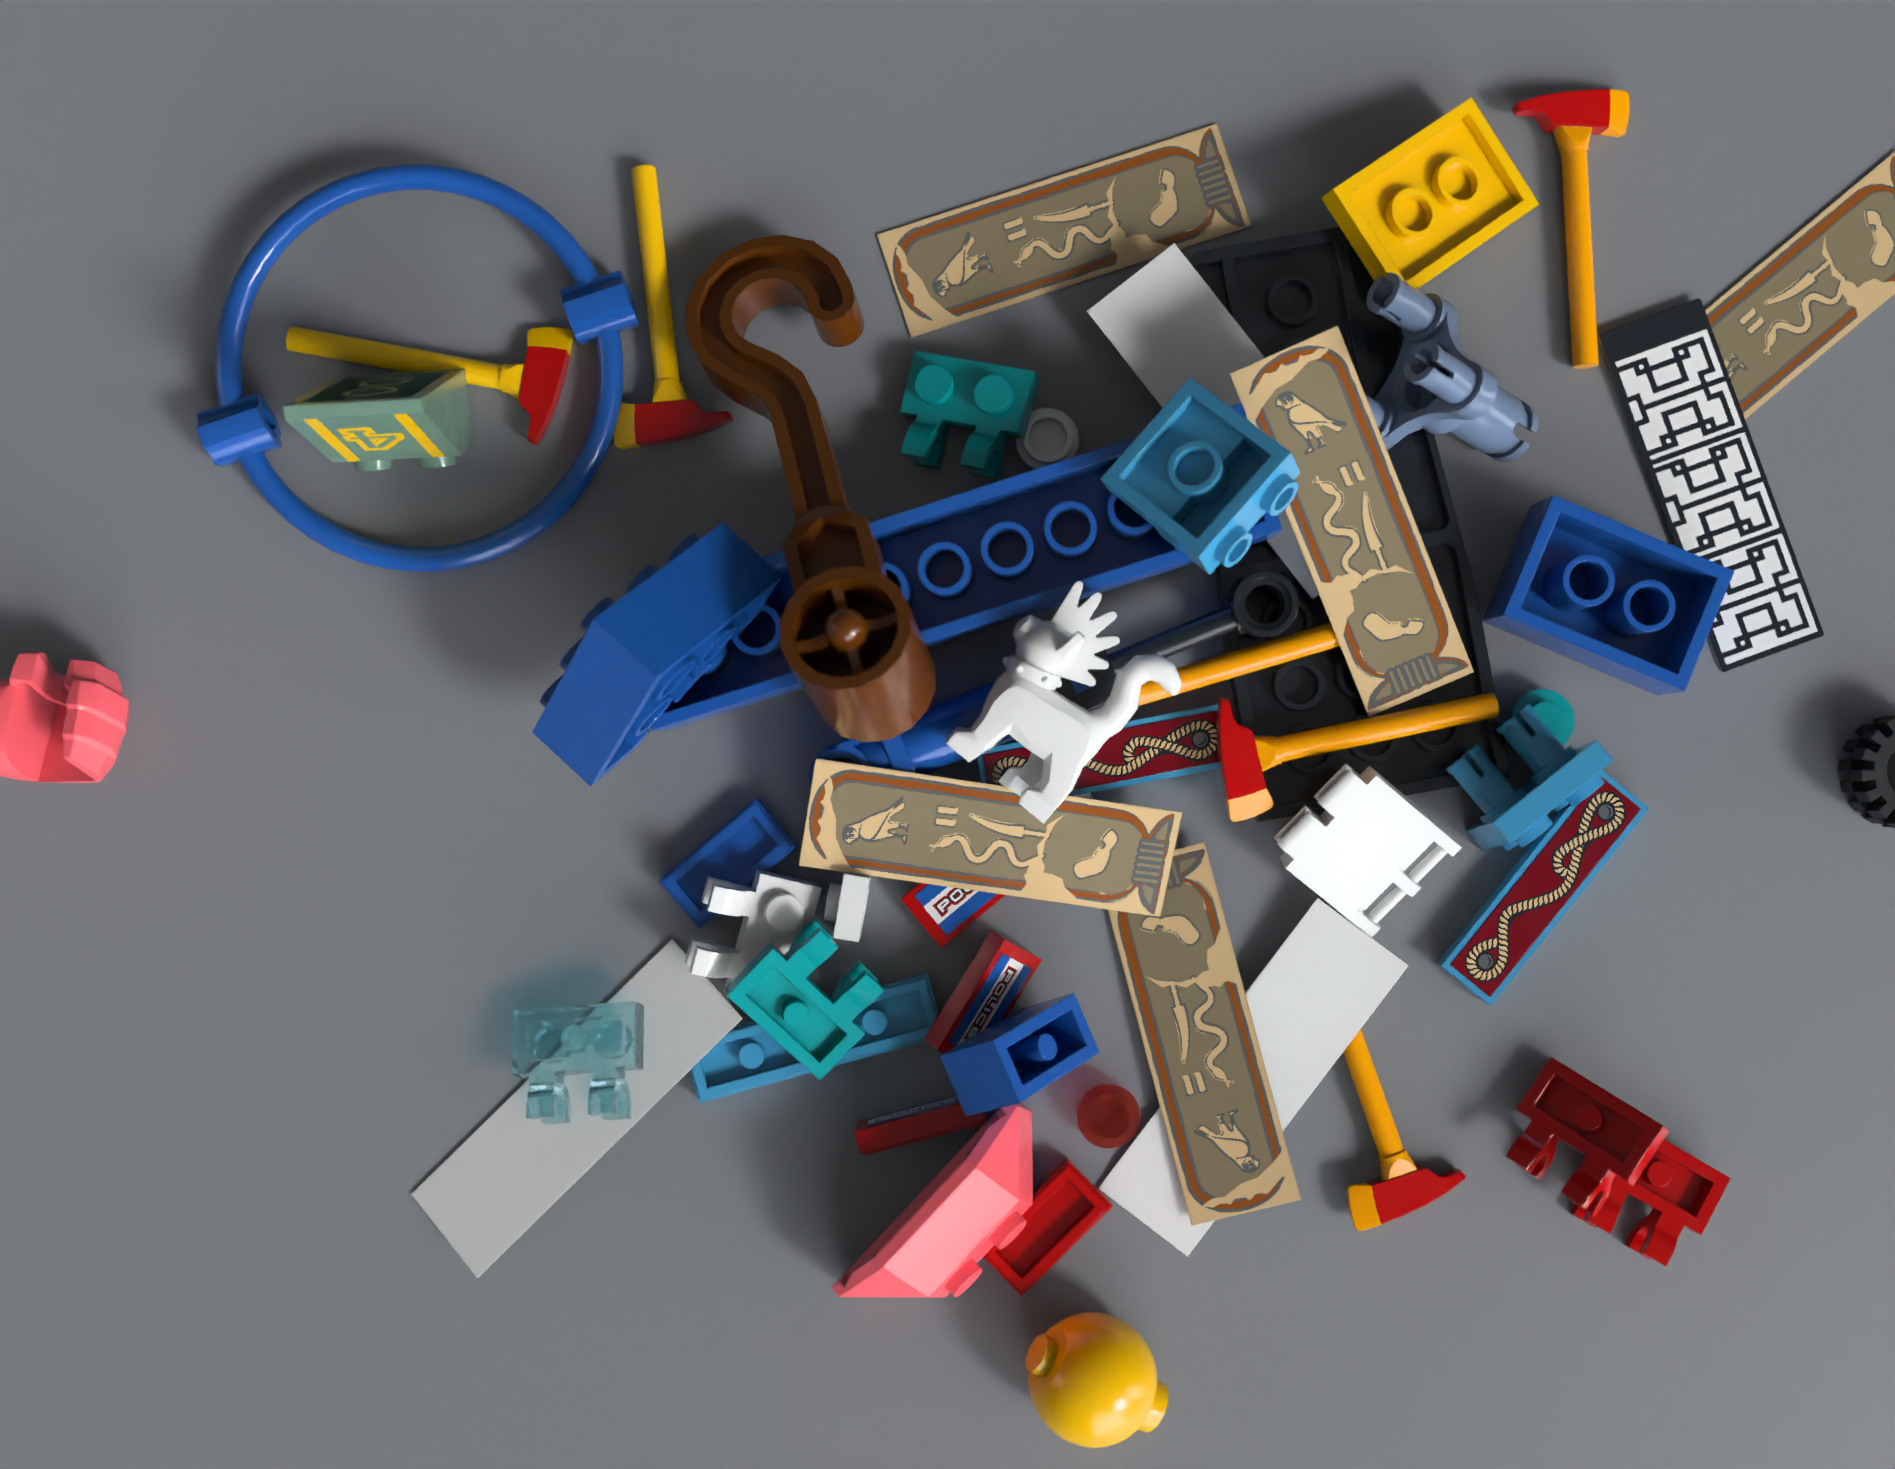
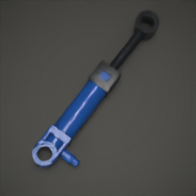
[808,571,1299,788]

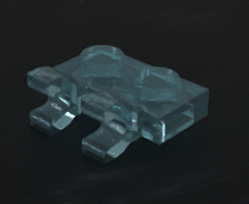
[512,1001,644,1124]

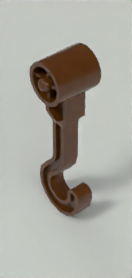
[686,235,936,743]

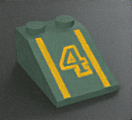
[282,369,474,471]

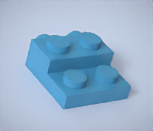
[1100,377,1300,575]

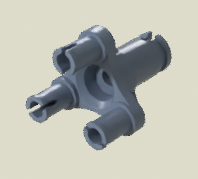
[1365,272,1538,462]

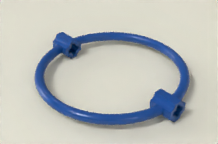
[196,164,640,572]

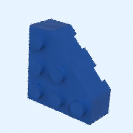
[532,522,782,787]

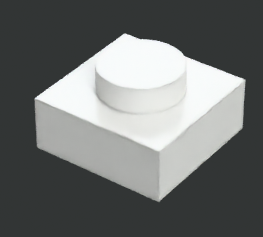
[824,872,871,942]

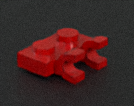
[1505,1057,1669,1217]
[1569,1140,1731,1266]

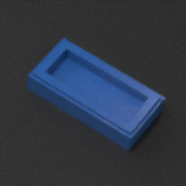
[658,798,798,929]

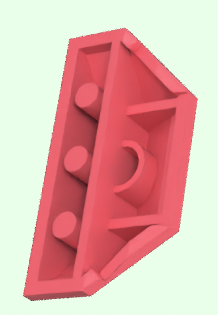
[831,1102,1033,1298]

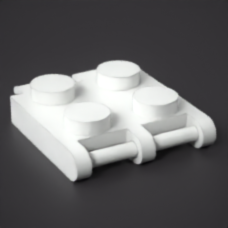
[1274,764,1462,937]

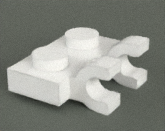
[685,869,822,996]

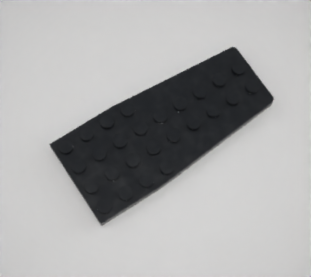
[1190,227,1511,822]

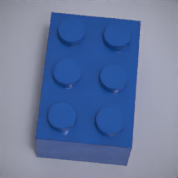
[1482,495,1734,695]

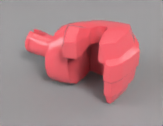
[0,651,130,783]

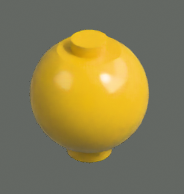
[1025,1312,1168,1448]

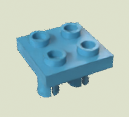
[1446,704,1614,851]

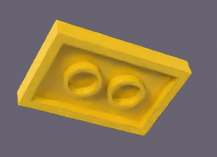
[1321,97,1539,289]

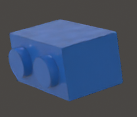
[940,993,1100,1116]

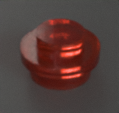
[1076,1083,1141,1149]

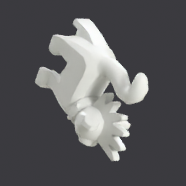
[945,581,1182,824]

